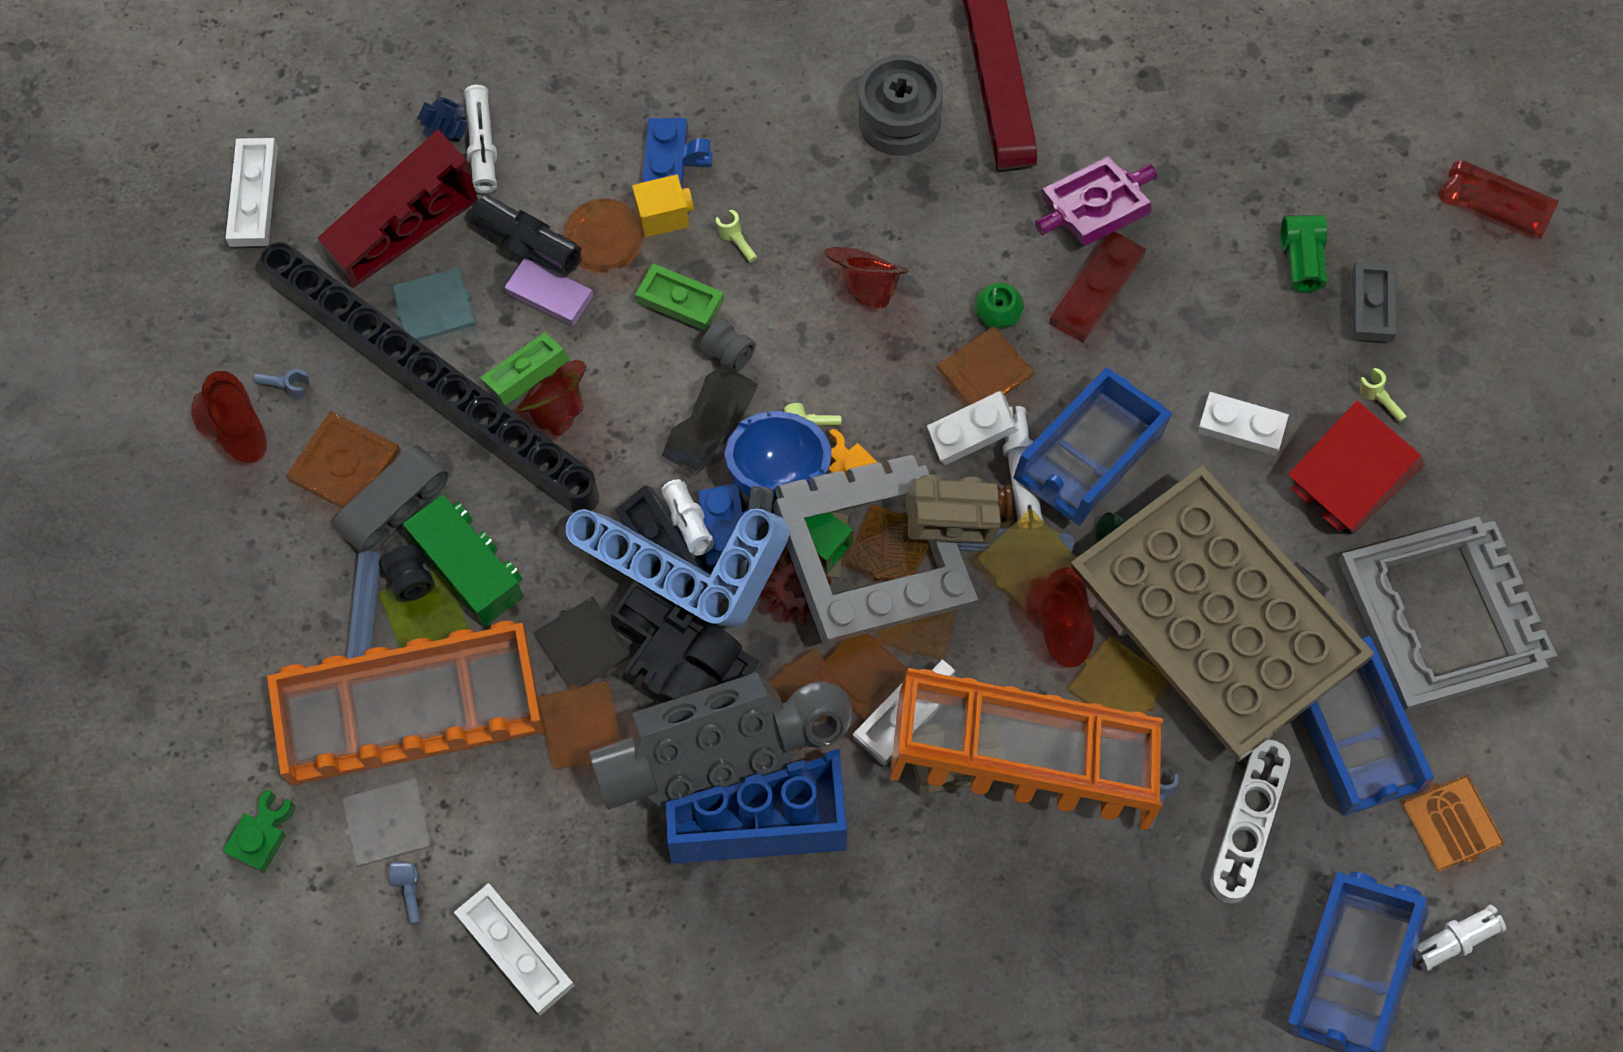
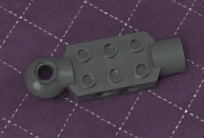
[589,672,853,811]

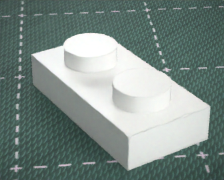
[927,391,1019,465]
[1197,392,1289,456]

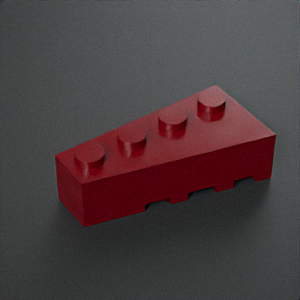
[318,129,478,288]

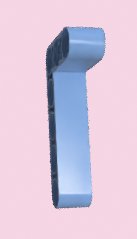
[566,508,789,628]

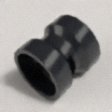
[381,545,435,602]

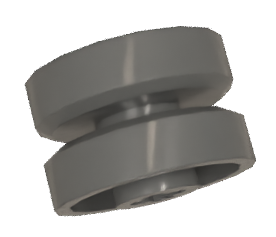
[859,55,943,156]

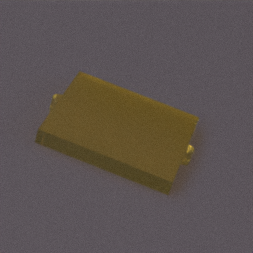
[977,509,1077,609]
[1068,636,1169,714]

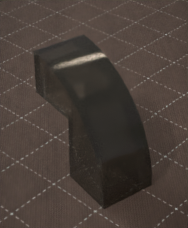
[662,365,758,475]

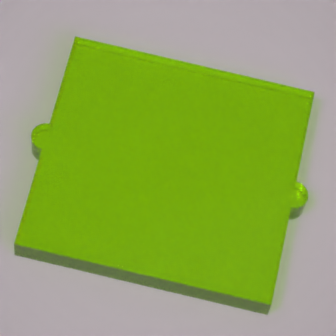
[379,569,469,648]

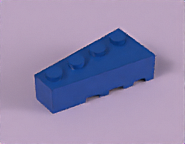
[666,748,847,864]

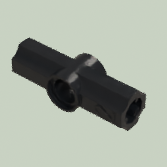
[470,194,582,277]

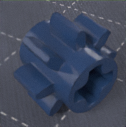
[418,97,468,141]

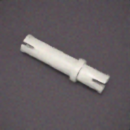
[464,85,498,194]
[1002,406,1044,530]

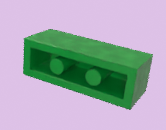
[403,494,524,627]

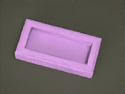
[504,258,594,327]

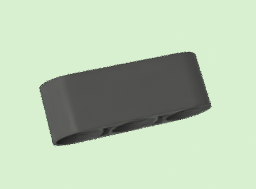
[333,445,449,553]

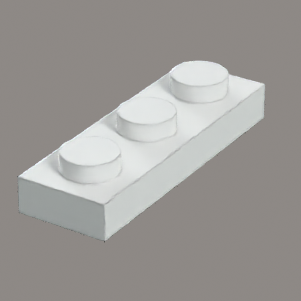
[226,138,278,247]
[454,883,575,1016]

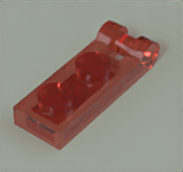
[1438,160,1559,239]

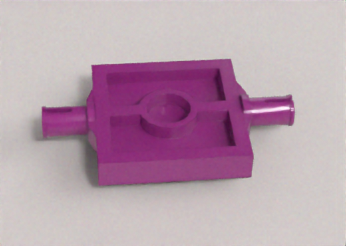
[1035,156,1158,246]

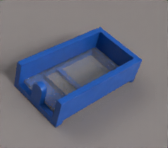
[1013,367,1172,526]
[1301,636,1435,816]
[1288,871,1429,1052]

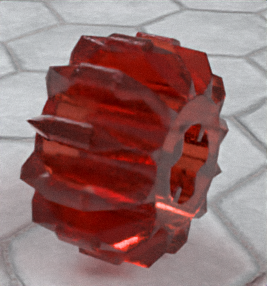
[760,553,831,624]

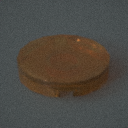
[564,198,643,273]

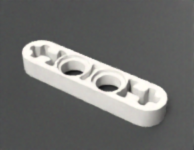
[1210,740,1291,904]

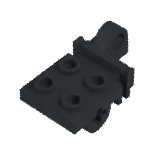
[611,580,759,703]

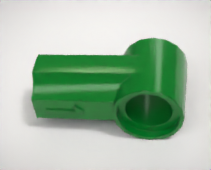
[1280,215,1327,293]

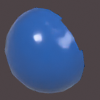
[724,411,832,505]

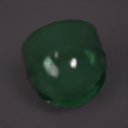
[1095,512,1127,542]

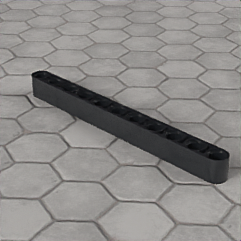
[260,242,599,513]

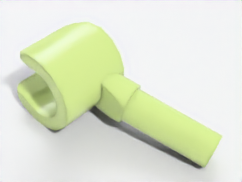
[716,210,757,263]
[1360,368,1407,423]
[784,403,841,426]

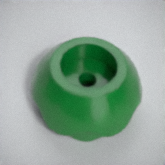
[974,282,1024,329]

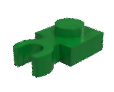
[222,789,295,874]

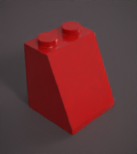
[1288,400,1425,533]

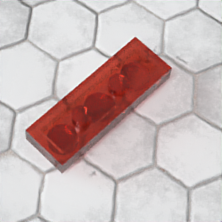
[1049,231,1146,343]

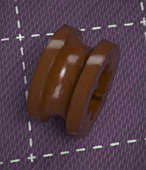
[998,484,1012,521]

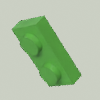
[635,263,725,332]
[480,332,570,406]

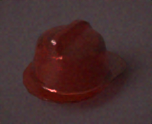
[824,247,909,309]
[517,360,586,436]
[191,371,267,463]
[1025,566,1094,668]

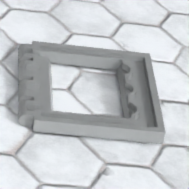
[772,455,979,645]
[1338,516,1558,712]

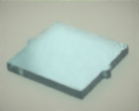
[392,268,476,341]

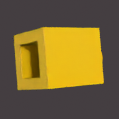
[632,174,694,238]

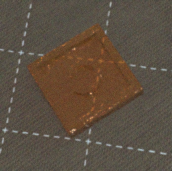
[286,411,401,509]

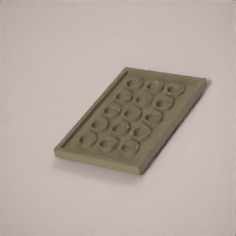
[1071,465,1375,762]

